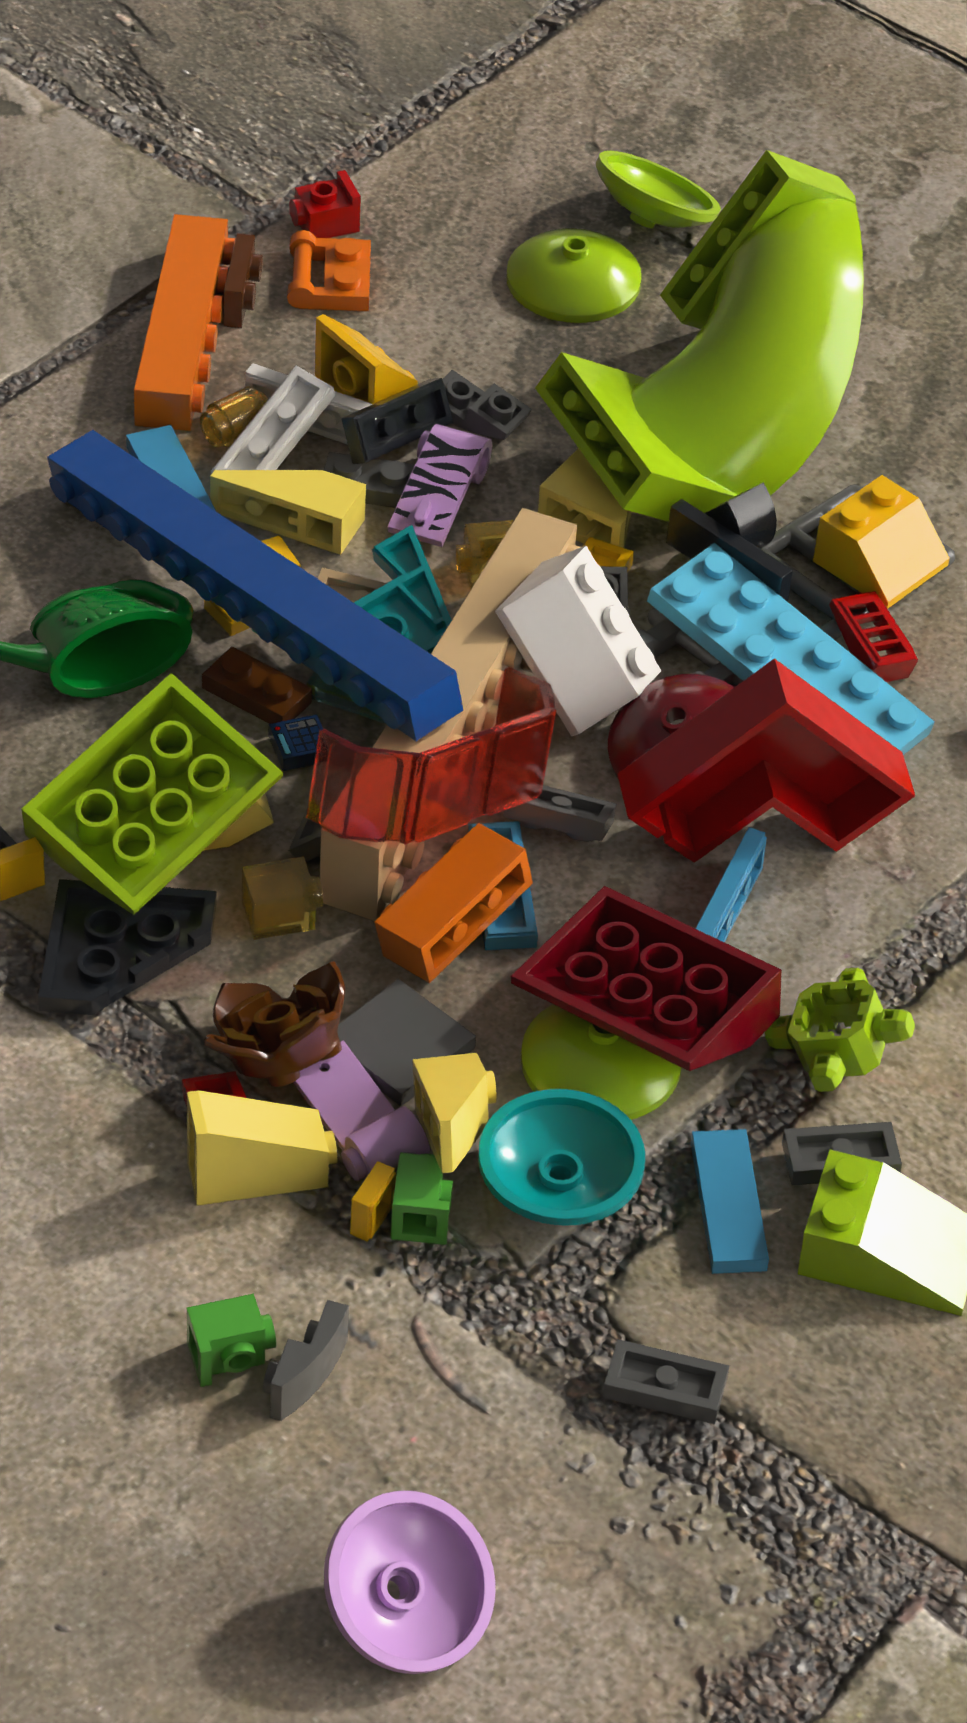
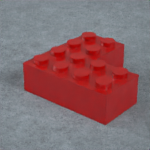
[617,658,915,863]

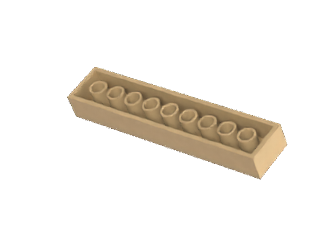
[319,508,581,921]

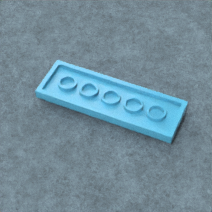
[647,543,935,755]

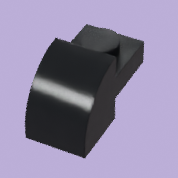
[705,482,777,549]

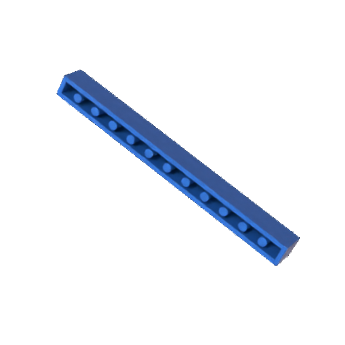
[47,430,463,741]

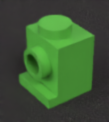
[391,1152,453,1245]
[186,1293,276,1387]

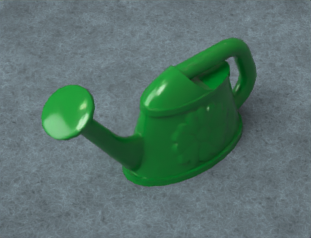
[0,579,194,698]

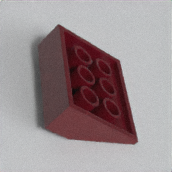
[511,886,782,1071]

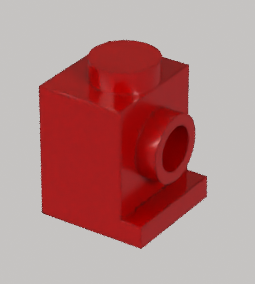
[289,170,361,238]

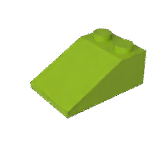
[798,1149,967,1316]

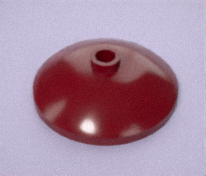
[608,674,734,780]

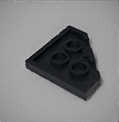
[38,879,217,1015]

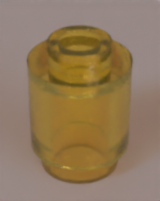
[200,386,268,447]

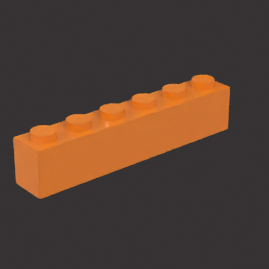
[134,214,236,431]

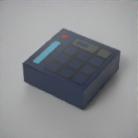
[268,714,332,771]

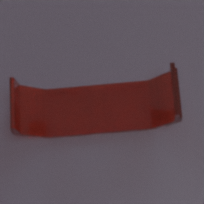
[306,667,556,845]

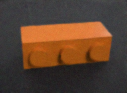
[374,823,533,983]

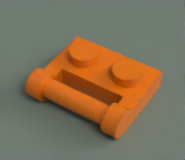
[287,230,371,311]

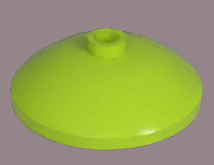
[596,151,721,228]
[506,228,642,323]
[521,1004,682,1120]

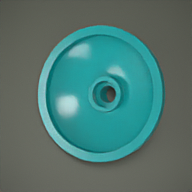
[478,1089,645,1226]

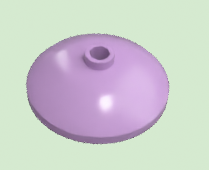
[324,1491,496,1674]

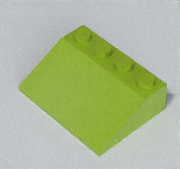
[21,673,283,915]

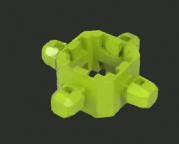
[765,968,915,1092]

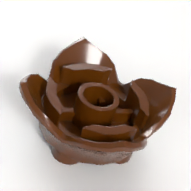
[204,961,345,1087]

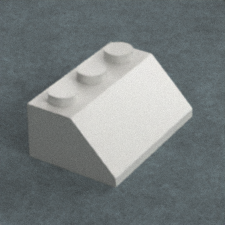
[495,546,661,736]

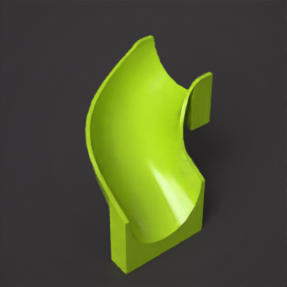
[535,150,864,522]

